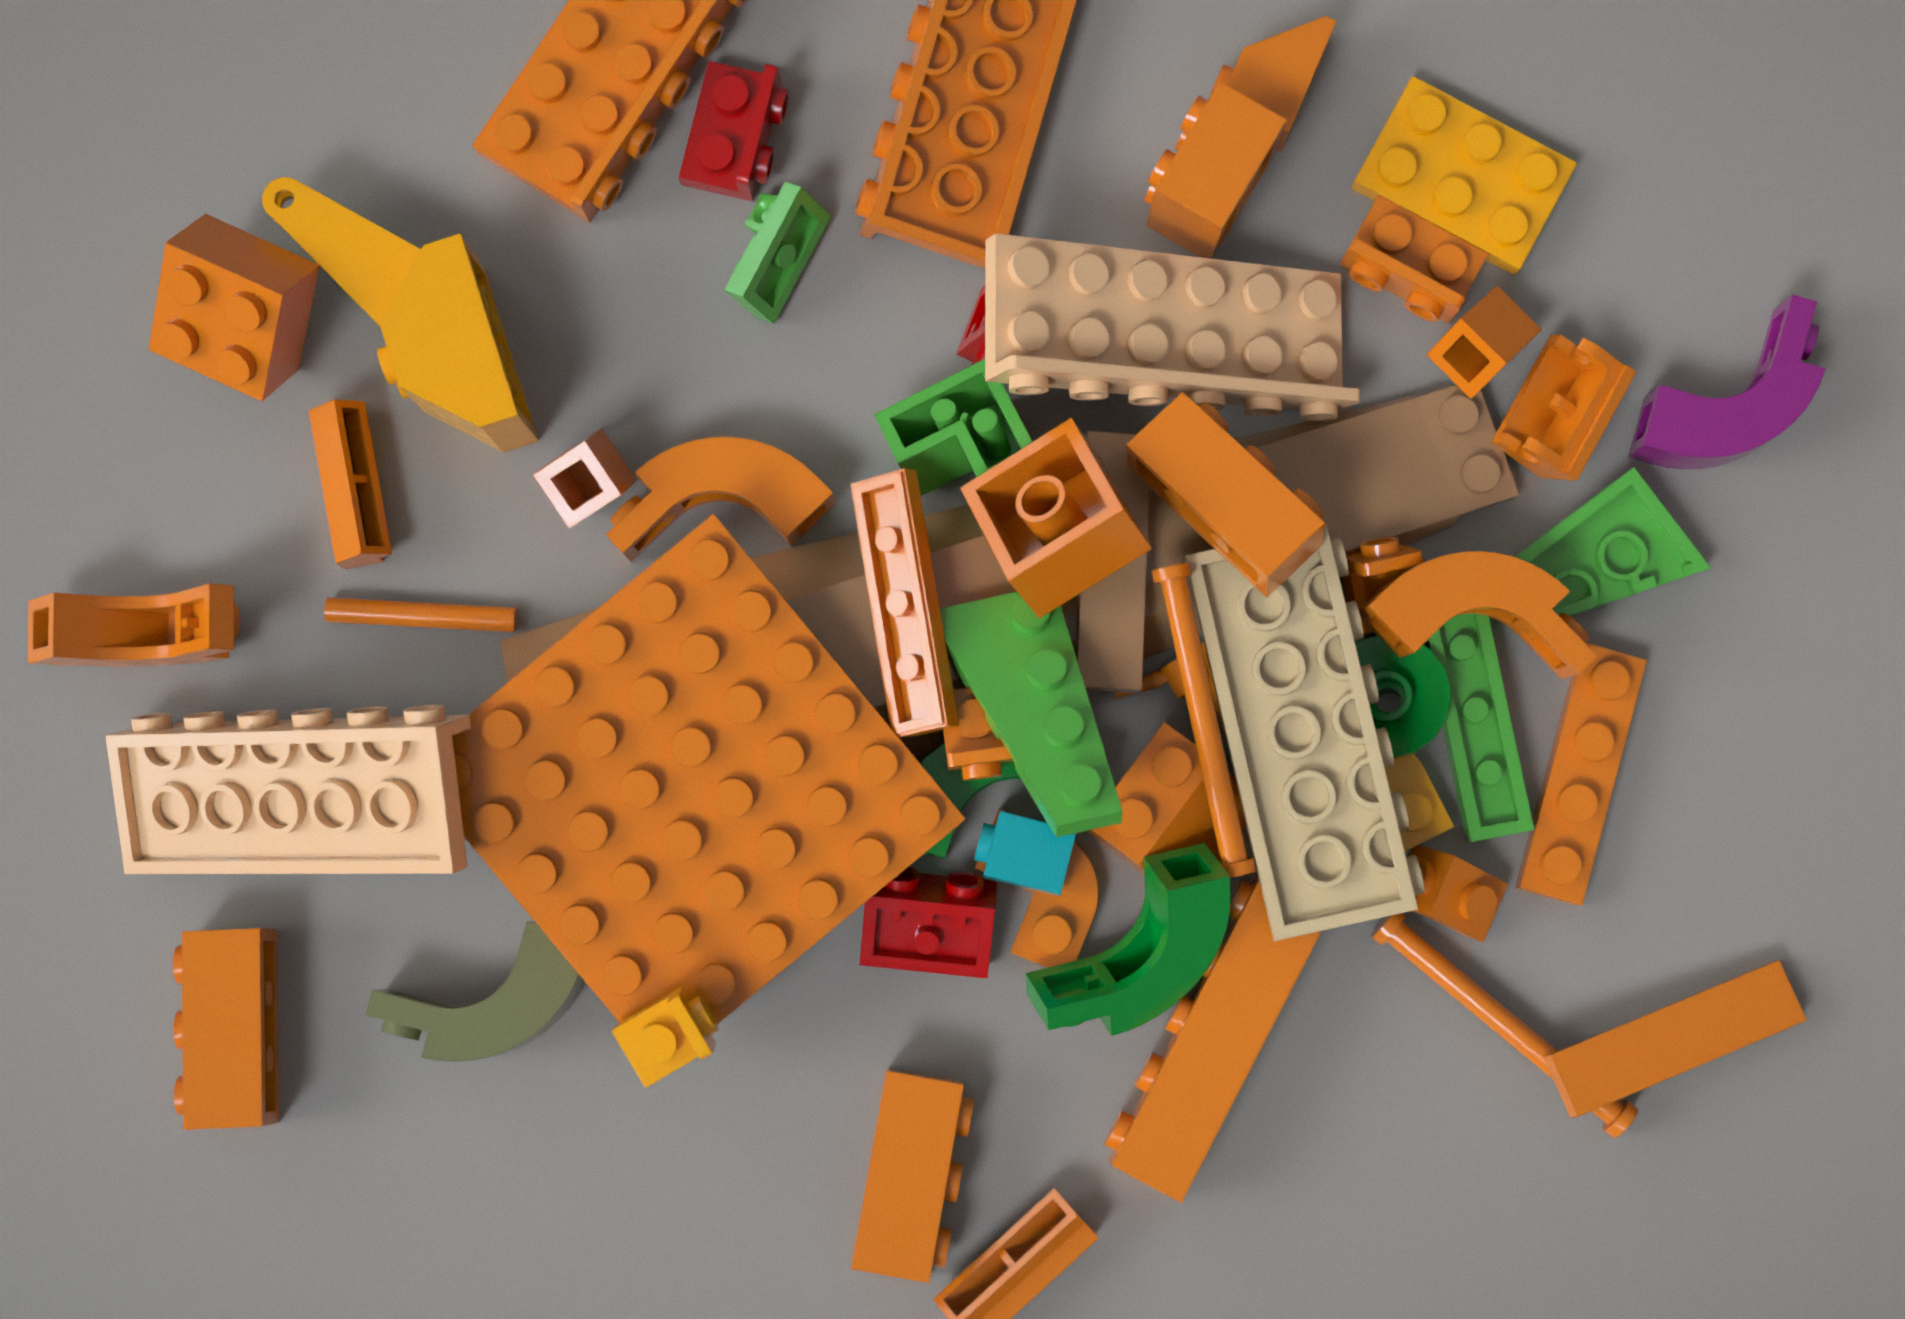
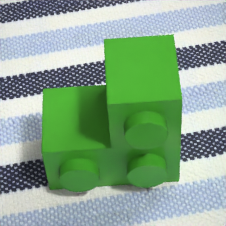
[874,359,1033,496]

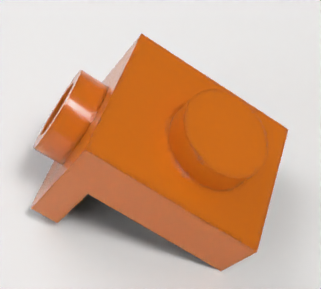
[1342,537,1423,633]
[1409,845,1508,943]

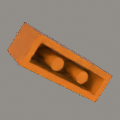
[1126,392,1325,598]
[173,928,279,1130]
[851,1068,974,1283]

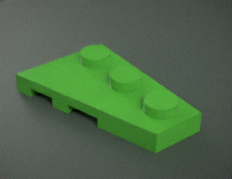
[1514,467,1711,616]

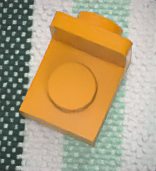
[611,986,719,1088]

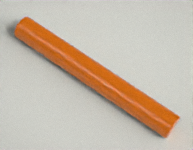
[324,597,519,633]

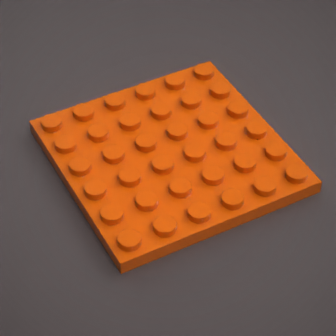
[452,513,966,1024]

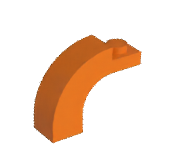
[606,437,836,562]
[1359,551,1598,679]
[28,583,240,667]

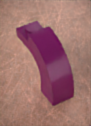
[1628,295,1825,470]

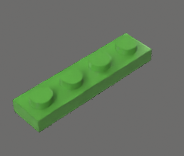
[1424,614,1535,843]

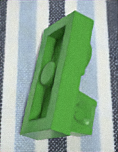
[724,182,831,324]

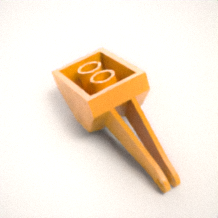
[262,177,539,452]

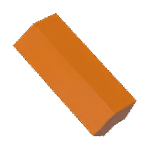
[309,399,392,570]
[933,1188,1099,1319]

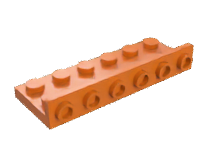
[472,0,747,223]
[854,0,1077,269]

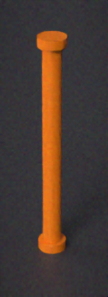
[1151,562,1257,878]
[1370,913,1639,1138]

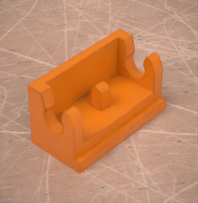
[1491,335,1636,481]

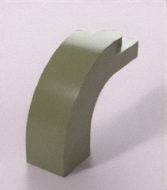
[365,921,585,1062]

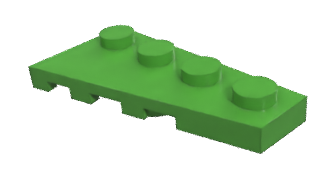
[940,591,1123,838]

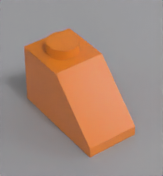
[1209,16,1336,152]

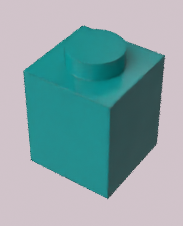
[974,811,1076,897]

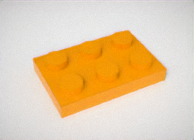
[1350,76,1577,276]

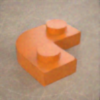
[974,809,1098,968]

